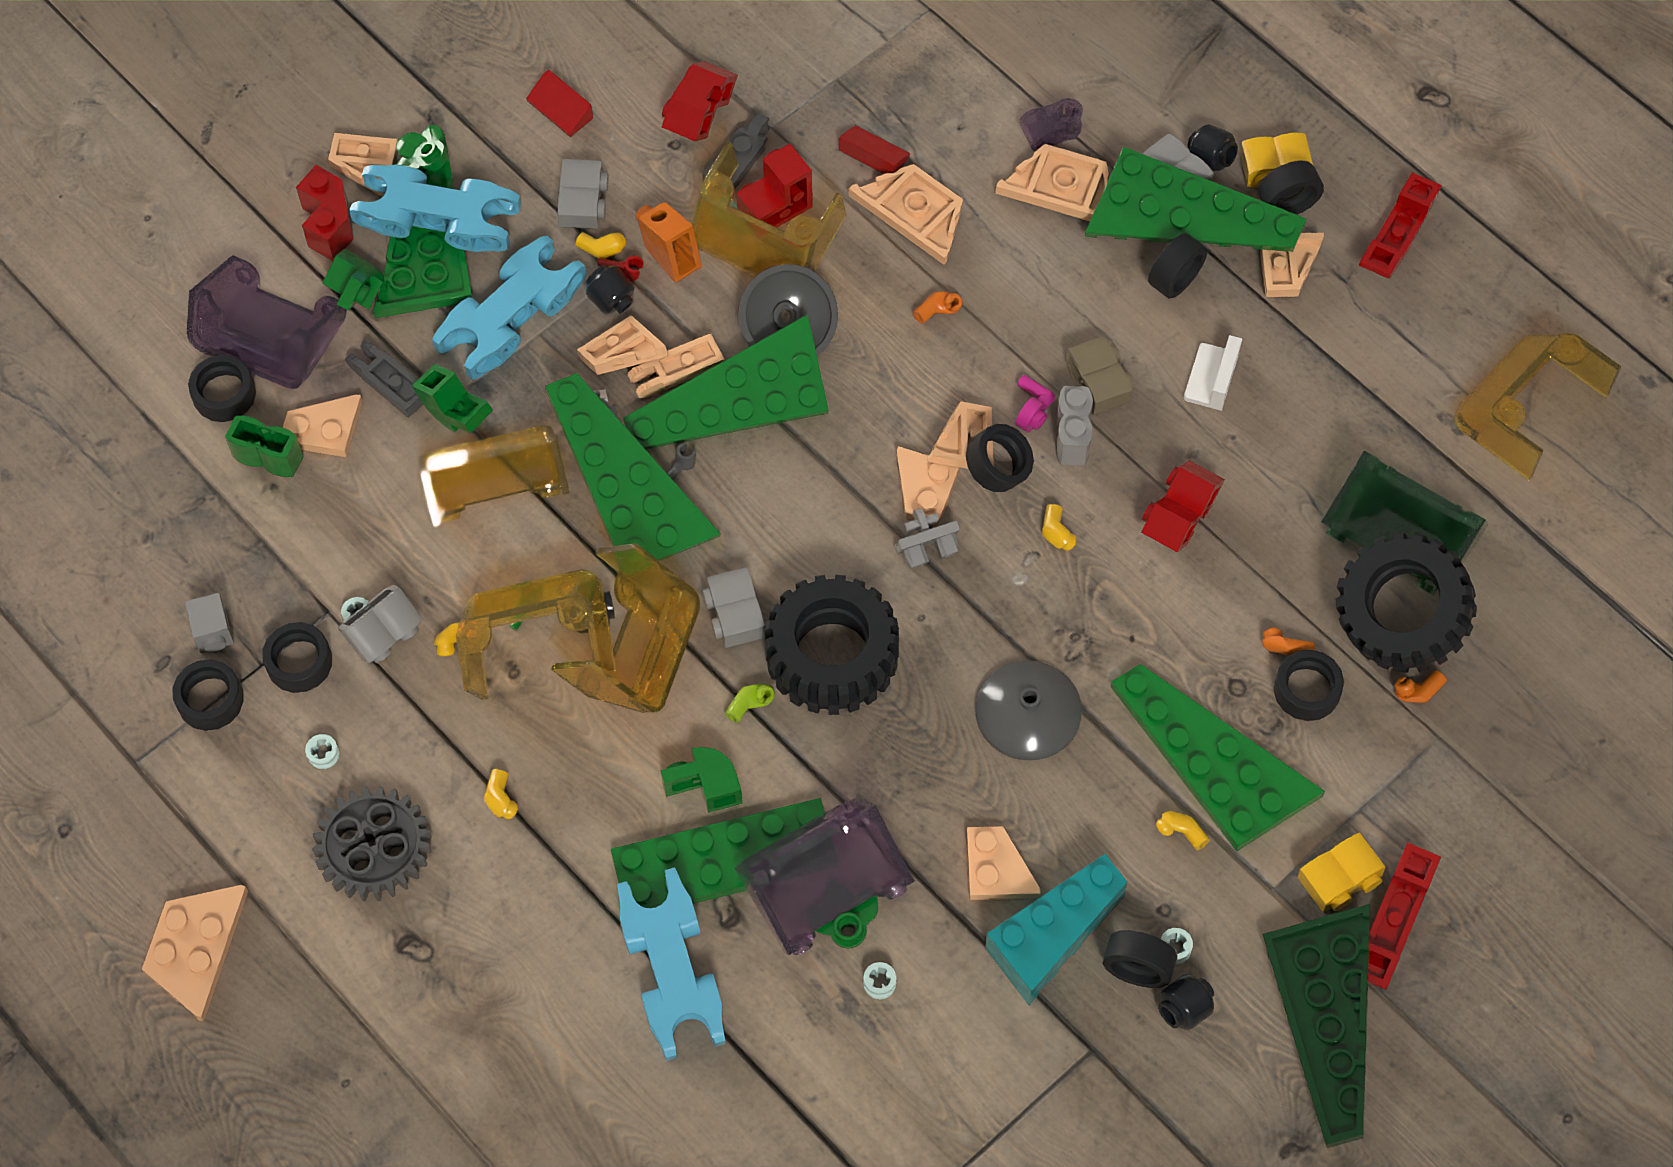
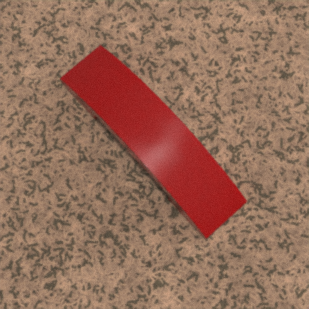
[1359,172,1442,279]
[1368,842,1441,990]

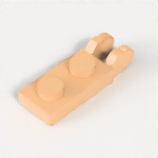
[628,334,725,399]

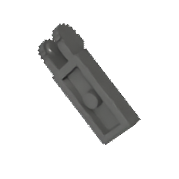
[345,340,423,418]

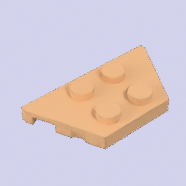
[996,144,1109,221]
[848,164,963,265]
[142,885,248,1022]

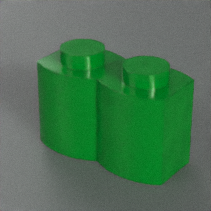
[225,416,304,477]

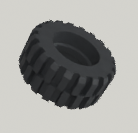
[1335,532,1477,673]
[765,574,899,715]

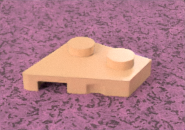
[328,133,398,197]
[1260,232,1324,298]
[577,315,668,375]
[283,394,363,457]
[928,401,994,469]
[896,446,960,527]
[966,826,1040,900]

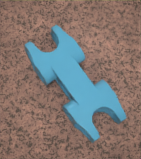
[349,165,522,252]
[432,235,587,380]
[617,868,725,1061]

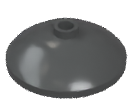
[738,264,838,356]
[976,661,1082,760]

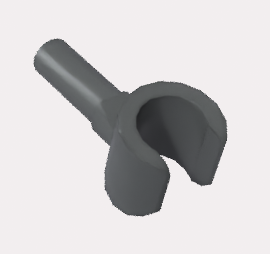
[667,443,696,480]

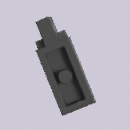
[702,113,770,195]

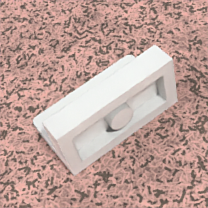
[1184,335,1242,411]

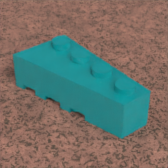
[985,854,1127,1005]

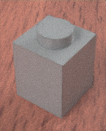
[185,593,234,653]

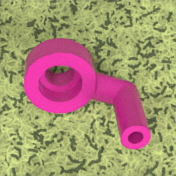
[1015,374,1055,433]

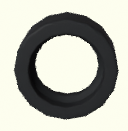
[1258,160,1324,215]
[1148,233,1208,299]
[188,355,256,422]
[966,424,1034,492]
[262,622,332,693]
[1274,650,1344,721]
[172,659,244,731]
[1102,930,1178,988]

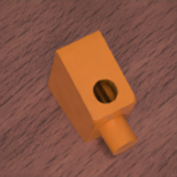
[636,203,702,283]

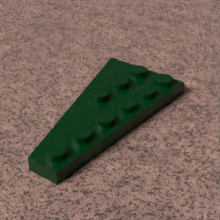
[1263,904,1370,1148]

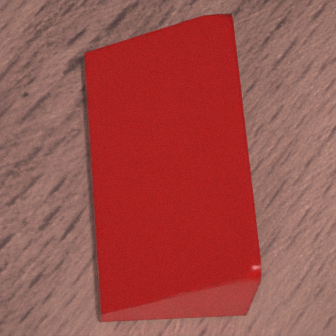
[526,69,593,137]
[839,125,910,174]

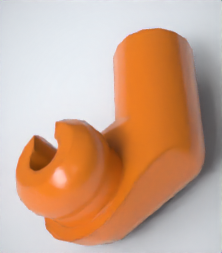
[913,292,963,324]
[1262,627,1315,656]
[1395,670,1447,703]

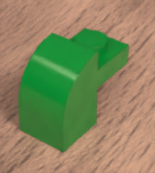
[322,249,384,311]
[412,364,493,433]
[660,747,743,813]

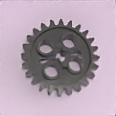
[312,786,432,901]

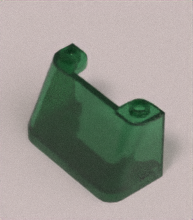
[1321,451,1489,596]

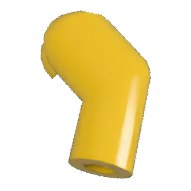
[575,232,626,259]
[1042,504,1077,551]
[434,620,481,657]
[484,769,518,820]
[1156,810,1210,851]

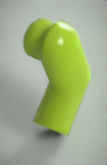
[724,684,775,723]

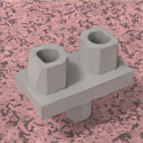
[894,508,960,569]

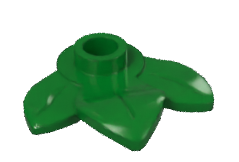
[396,125,448,171]
[806,881,878,949]

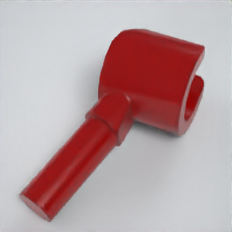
[597,255,644,281]

